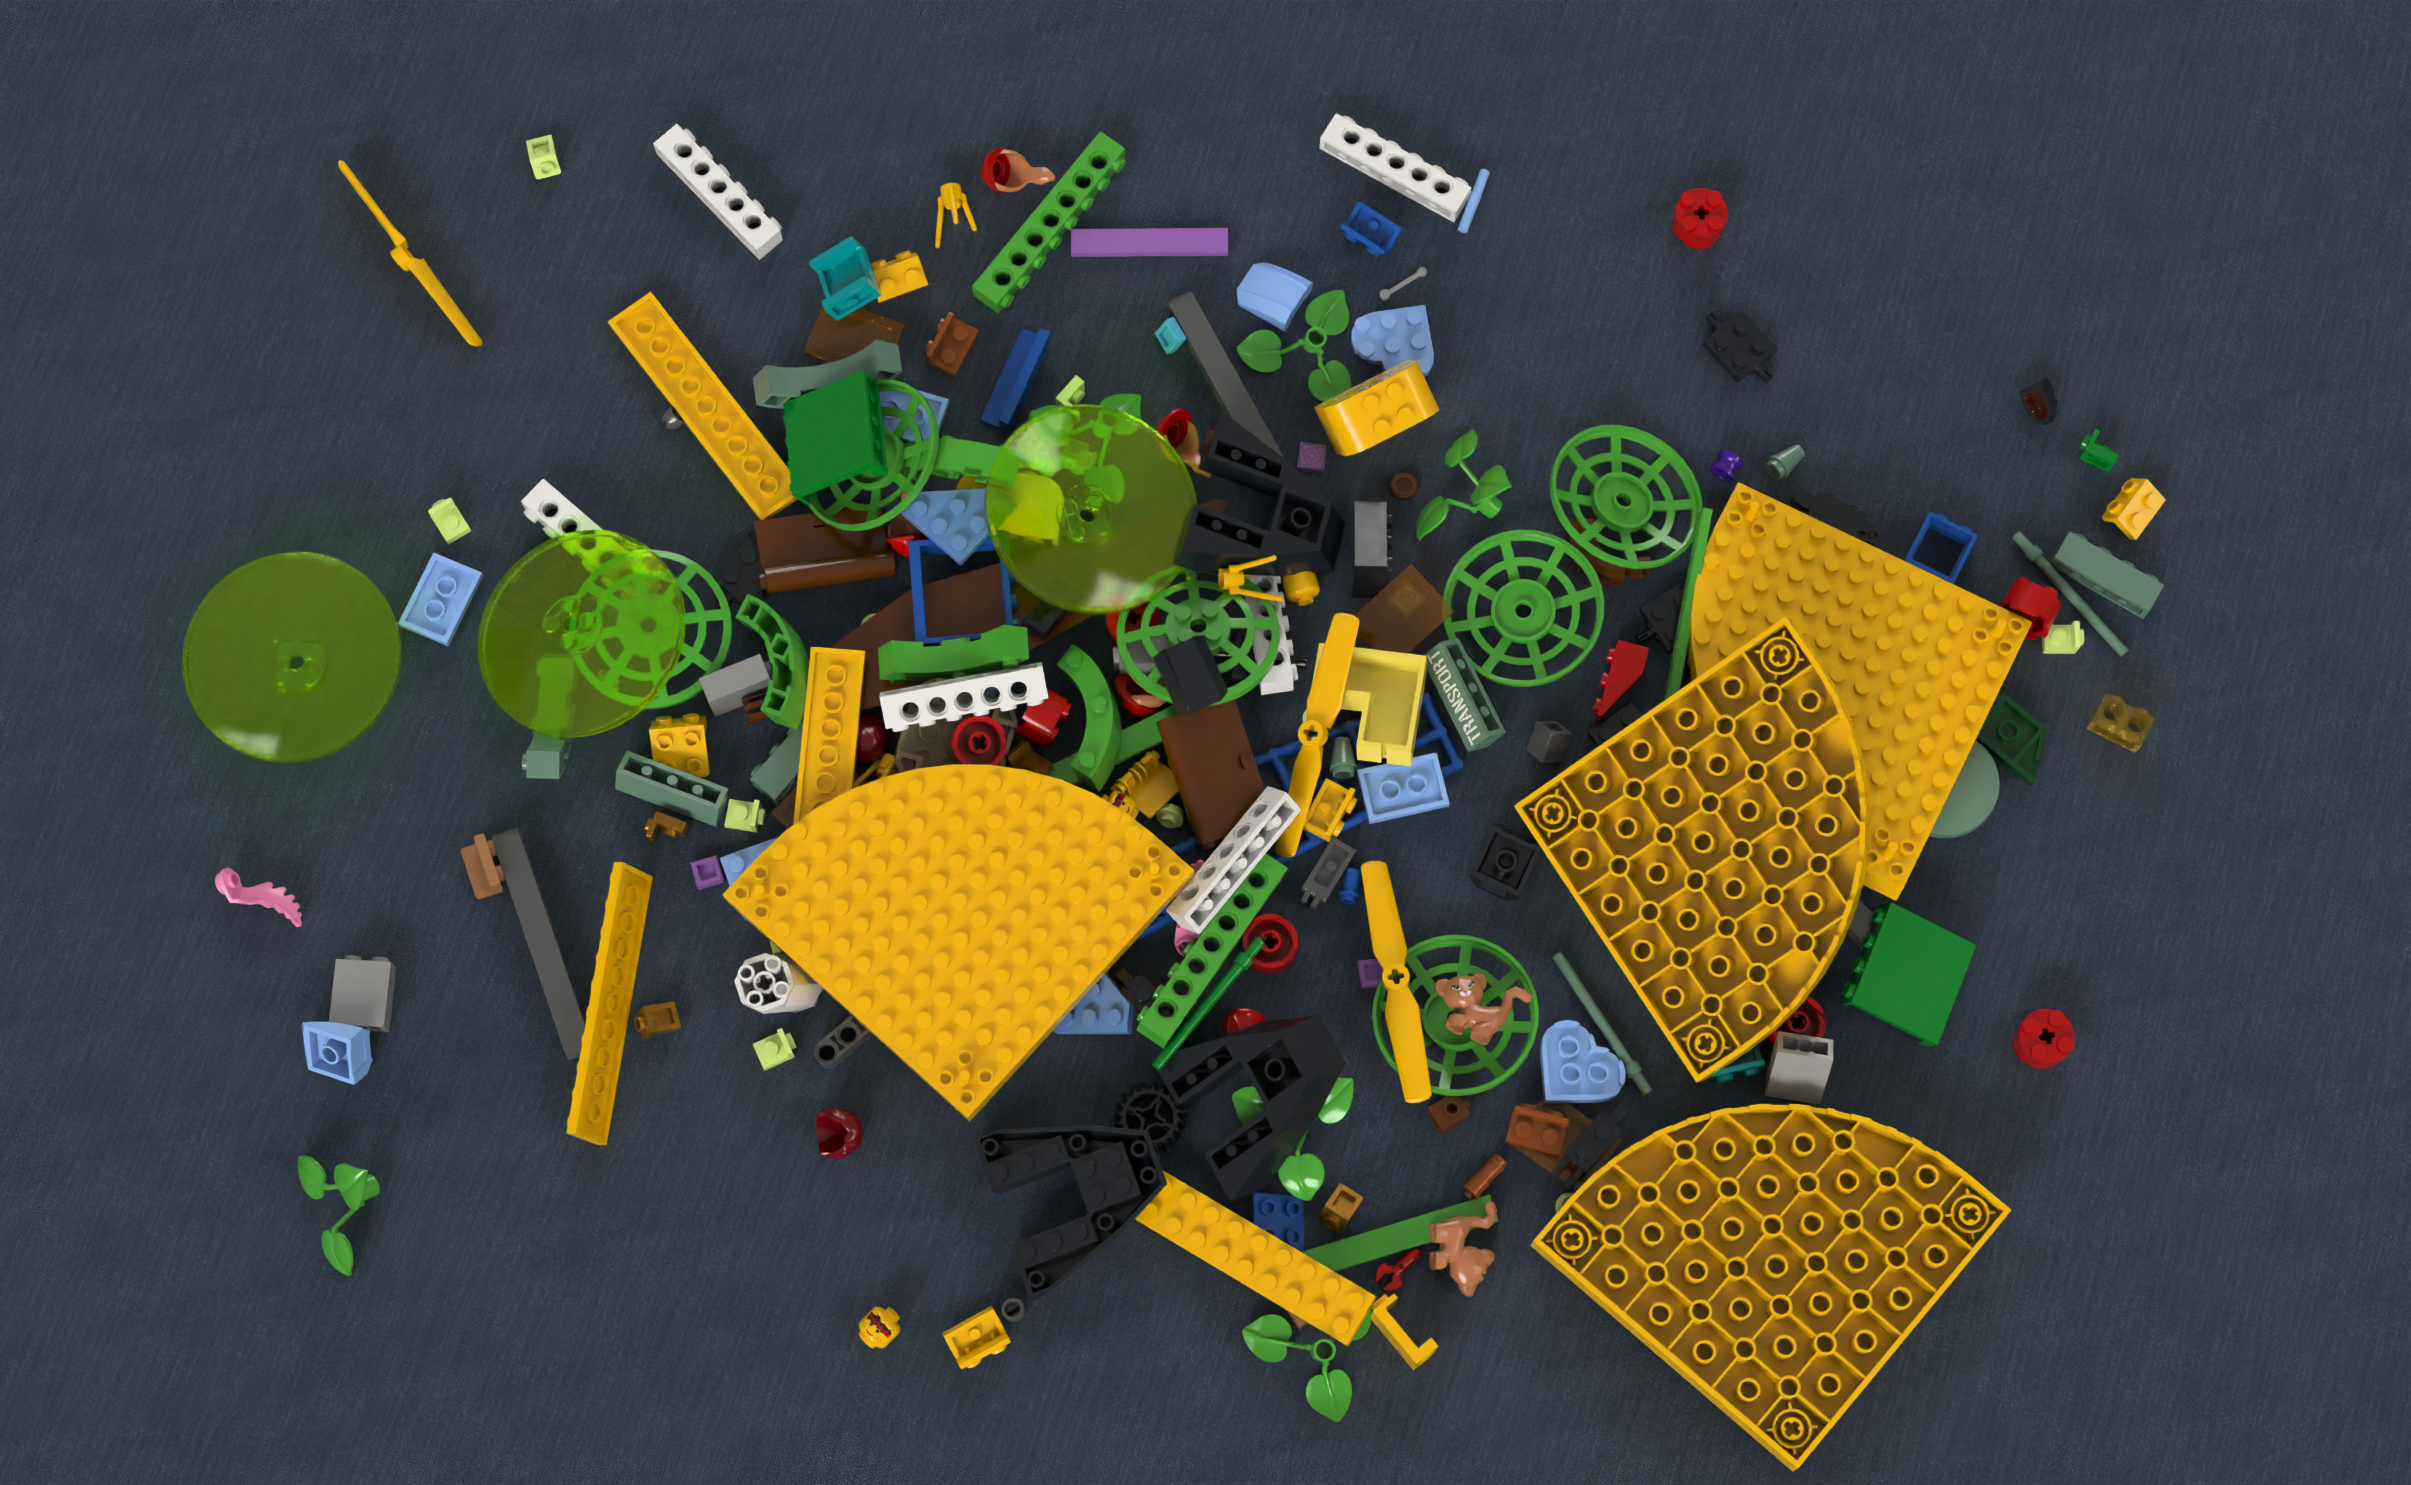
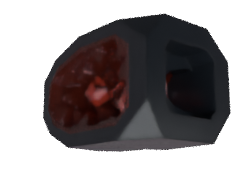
[2020,378,2057,425]

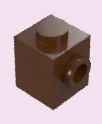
[1426,1095,1472,1136]

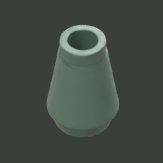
[1765,444,1805,480]
[1330,737,1357,779]

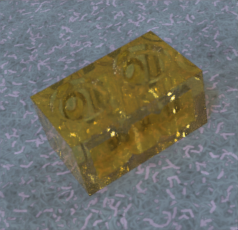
[2086,694,2155,753]

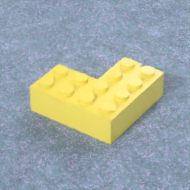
[1311,643,1427,766]

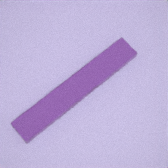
[1071,228,1228,257]

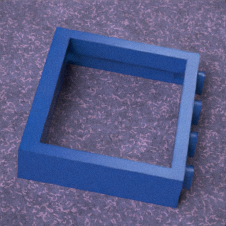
[908,533,1019,647]

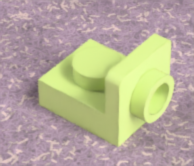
[526,135,561,179]
[1056,375,1085,422]
[428,498,471,545]
[2042,621,2084,654]
[724,799,766,833]
[753,1028,797,1071]

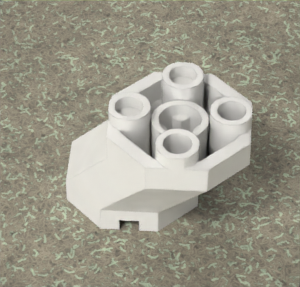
[734,953,824,1014]

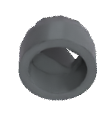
[662,406,685,430]
[1001,1298,1025,1323]

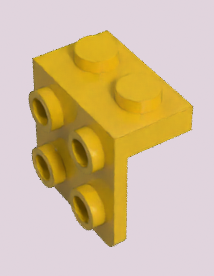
[649,713,710,778]

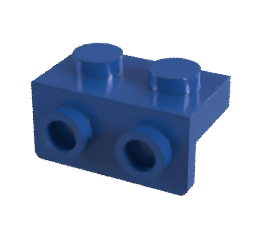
[1339,201,1404,257]

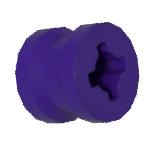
[1710,450,1743,482]

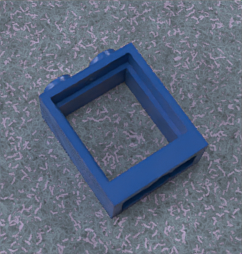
[1904,511,1978,584]

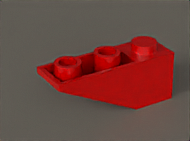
[1592,640,1649,723]

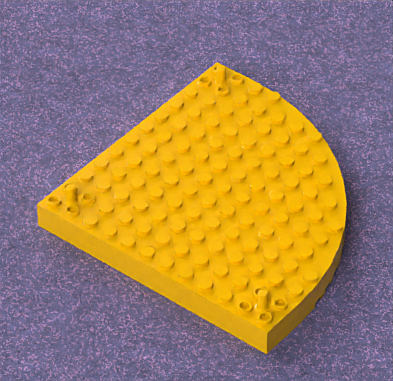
[1687,482,2032,901]
[1514,616,1870,1083]
[722,764,1194,1122]
[1530,1104,2011,1472]

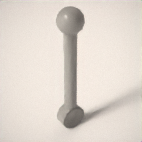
[1380,267,1427,301]

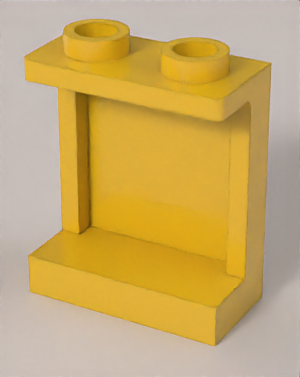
[1370,1294,1438,1371]

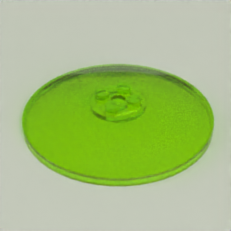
[984,404,1197,615]
[478,530,686,738]
[182,552,402,763]

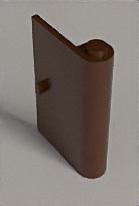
[753,508,895,595]
[1156,699,1265,850]

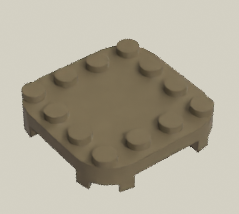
[894,678,1018,774]

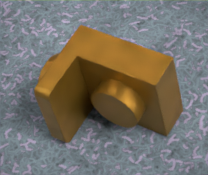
[1005,740,1054,775]
[644,811,690,843]
[634,1001,681,1040]
[1318,1183,1364,1234]

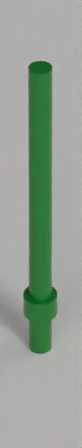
[1151,937,1265,1071]

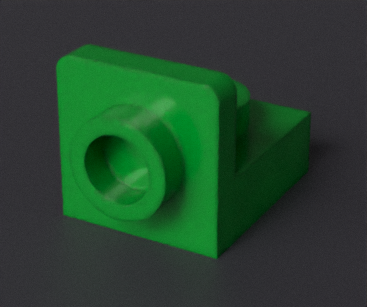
[2079,428,2119,473]

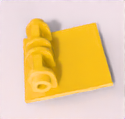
[1111,750,1179,819]

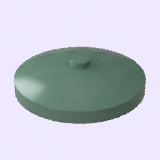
[1929,741,2000,838]

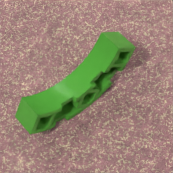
[900,435,1022,490]
[735,594,809,730]
[878,625,1029,684]
[1057,644,1122,792]

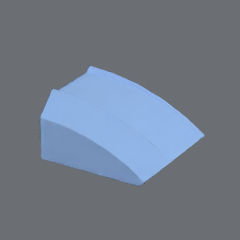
[1237,263,1313,332]
[302,1022,373,1085]

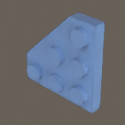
[901,488,1016,566]
[1053,972,1134,1034]

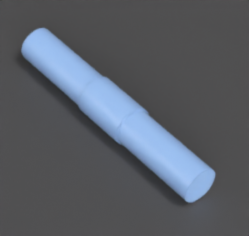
[1458,169,1490,233]

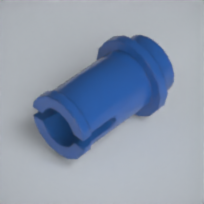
[1338,868,1362,905]

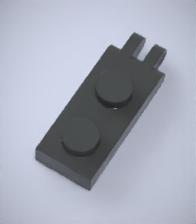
[1300,837,1357,910]

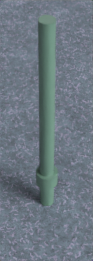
[2012,531,2129,657]
[1553,952,1652,1096]

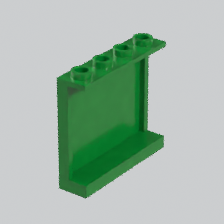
[783,370,888,505]
[1841,902,1976,1047]

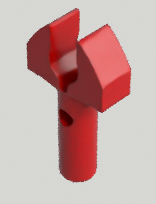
[1375,1248,1421,1292]

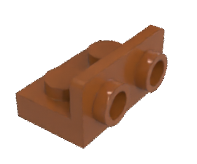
[924,312,979,378]
[1505,1103,1569,1156]

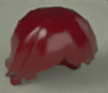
[856,715,889,764]
[815,1107,863,1160]

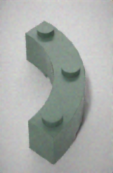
[753,340,902,409]
[522,654,579,779]

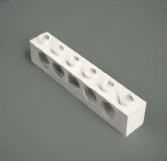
[1319,113,1472,222]
[653,124,783,260]
[521,479,663,603]
[1244,575,1298,695]
[880,662,1048,732]
[1166,786,1301,934]

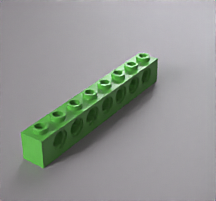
[972,131,1126,313]
[1137,854,1288,1049]

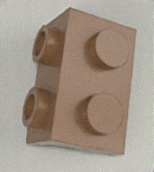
[461,833,505,900]

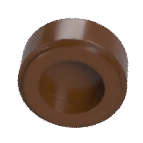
[1390,472,1417,501]

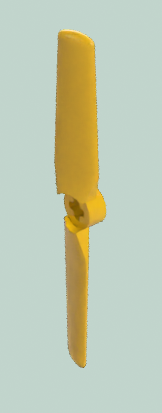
[338,160,483,346]
[1275,613,1360,858]
[1361,861,1432,1103]

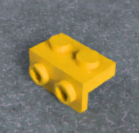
[871,250,928,303]
[2102,478,2166,540]
[1303,778,1358,842]
[942,1306,1011,1369]

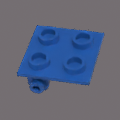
[1252,1193,1304,1252]

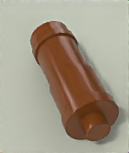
[1462,1154,1507,1200]

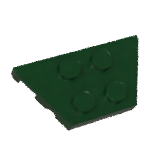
[1976,693,2047,786]

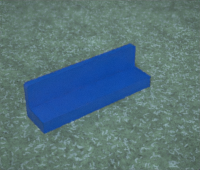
[981,328,1051,433]

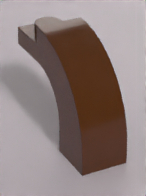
[1565,518,1651,587]

